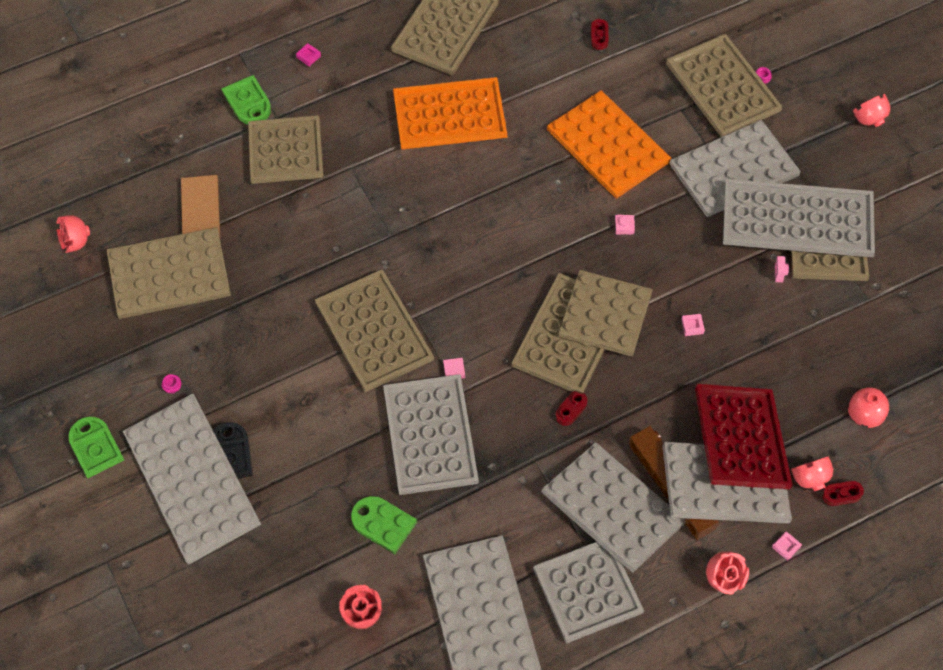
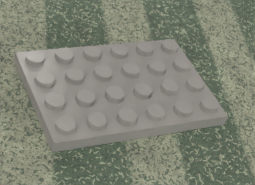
[670,120,801,217]
[383,374,479,495]
[662,442,792,523]
[542,443,686,573]

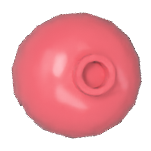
[853,94,890,127]
[56,215,90,253]
[848,387,889,428]
[791,456,833,491]
[706,551,749,594]
[340,585,382,629]

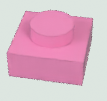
[615,215,635,234]
[774,256,789,282]

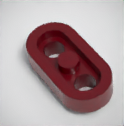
[591,19,609,50]
[556,391,588,426]
[822,481,864,506]

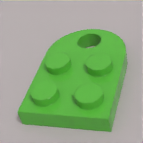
[222,75,271,124]
[69,417,124,478]
[351,496,417,555]

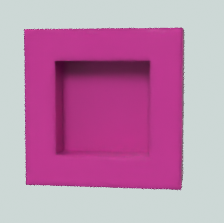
[296,43,321,67]

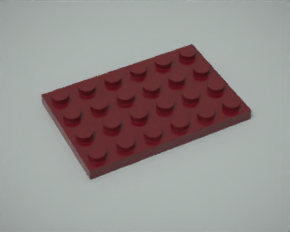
[695,384,792,490]

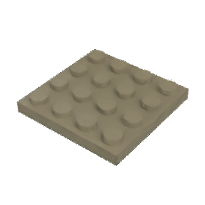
[248,116,324,184]
[790,250,869,281]
[559,270,653,357]

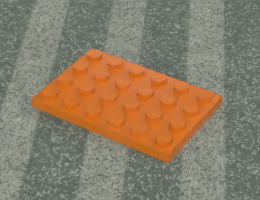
[393,77,507,150]
[547,90,671,199]

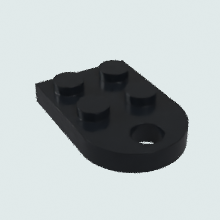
[213,422,253,479]

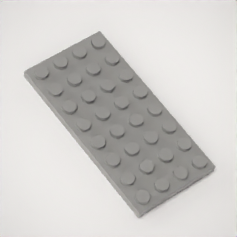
[723,179,875,257]
[123,394,261,565]
[423,535,541,670]

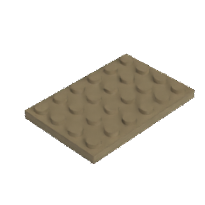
[391,0,499,76]
[666,34,782,137]
[107,227,231,319]
[315,269,434,392]
[511,273,605,394]

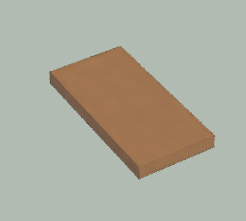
[181,175,220,237]

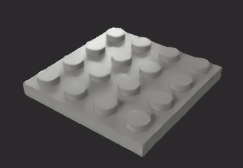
[533,542,644,644]

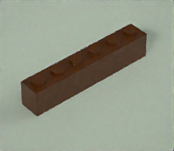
[629,426,720,540]

